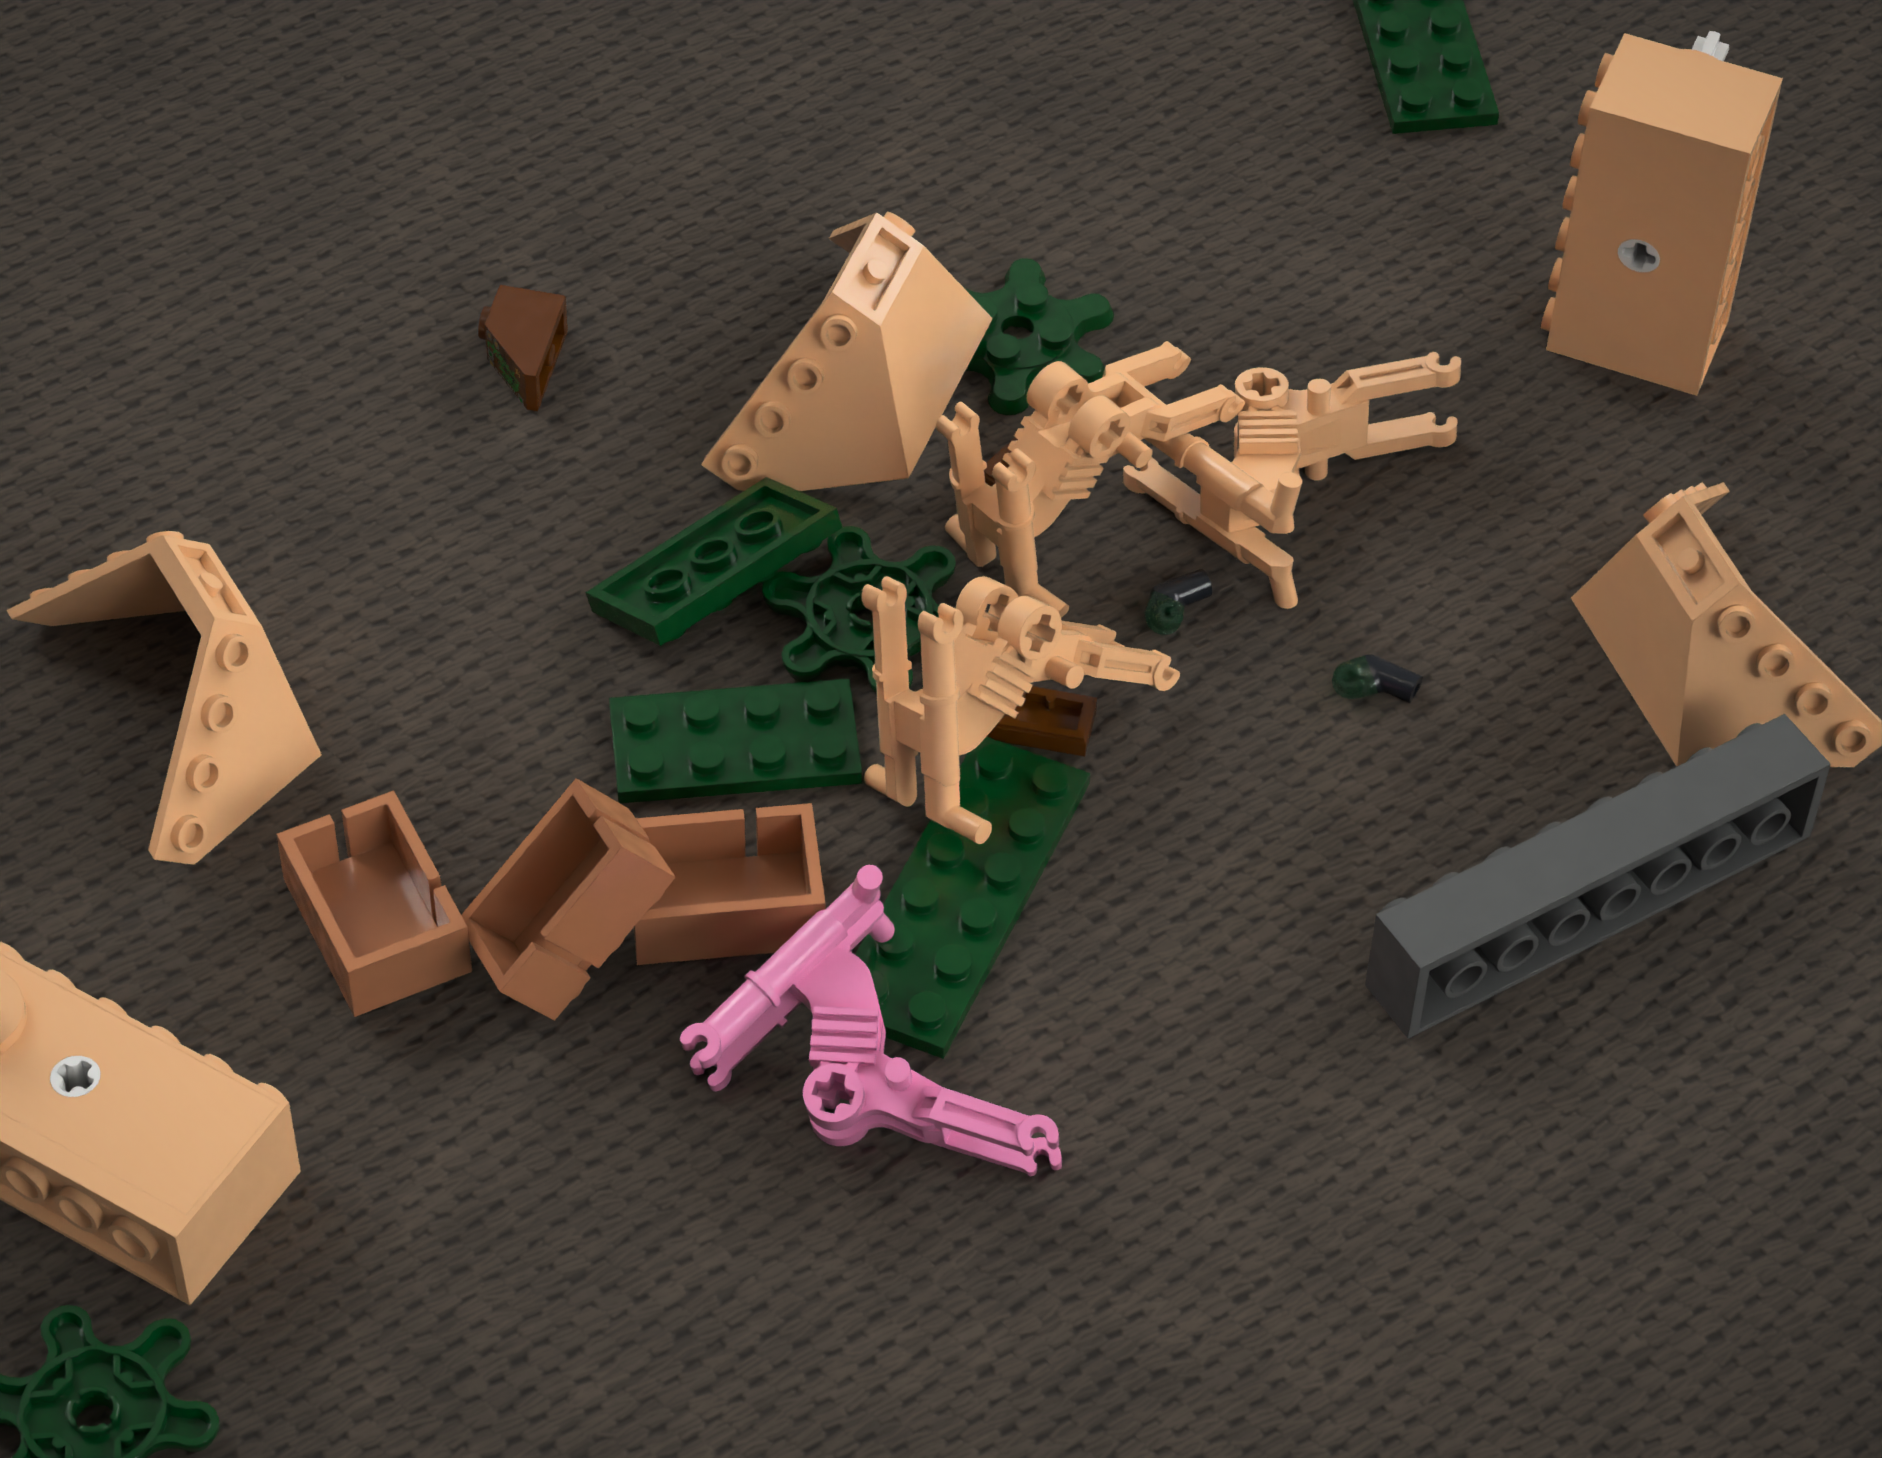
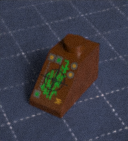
[478,285,568,411]

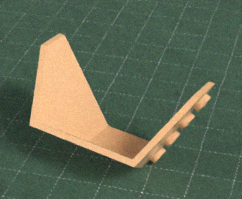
[701,212,993,491]
[1571,482,1882,767]
[6,531,322,865]

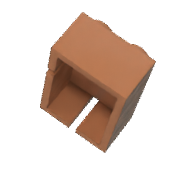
[461,778,676,1021]
[277,791,472,1017]
[633,803,825,965]

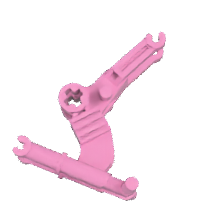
[680,865,1062,1176]

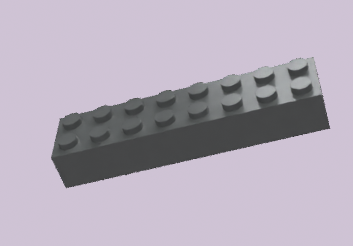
[1365,714,1831,1038]

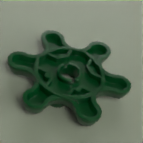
[964,258,1114,415]
[762,526,956,696]
[0,1305,220,1458]

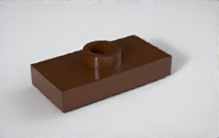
[987,686,1097,757]

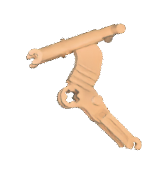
[936,341,1245,617]
[1123,352,1461,609]
[862,576,1180,844]

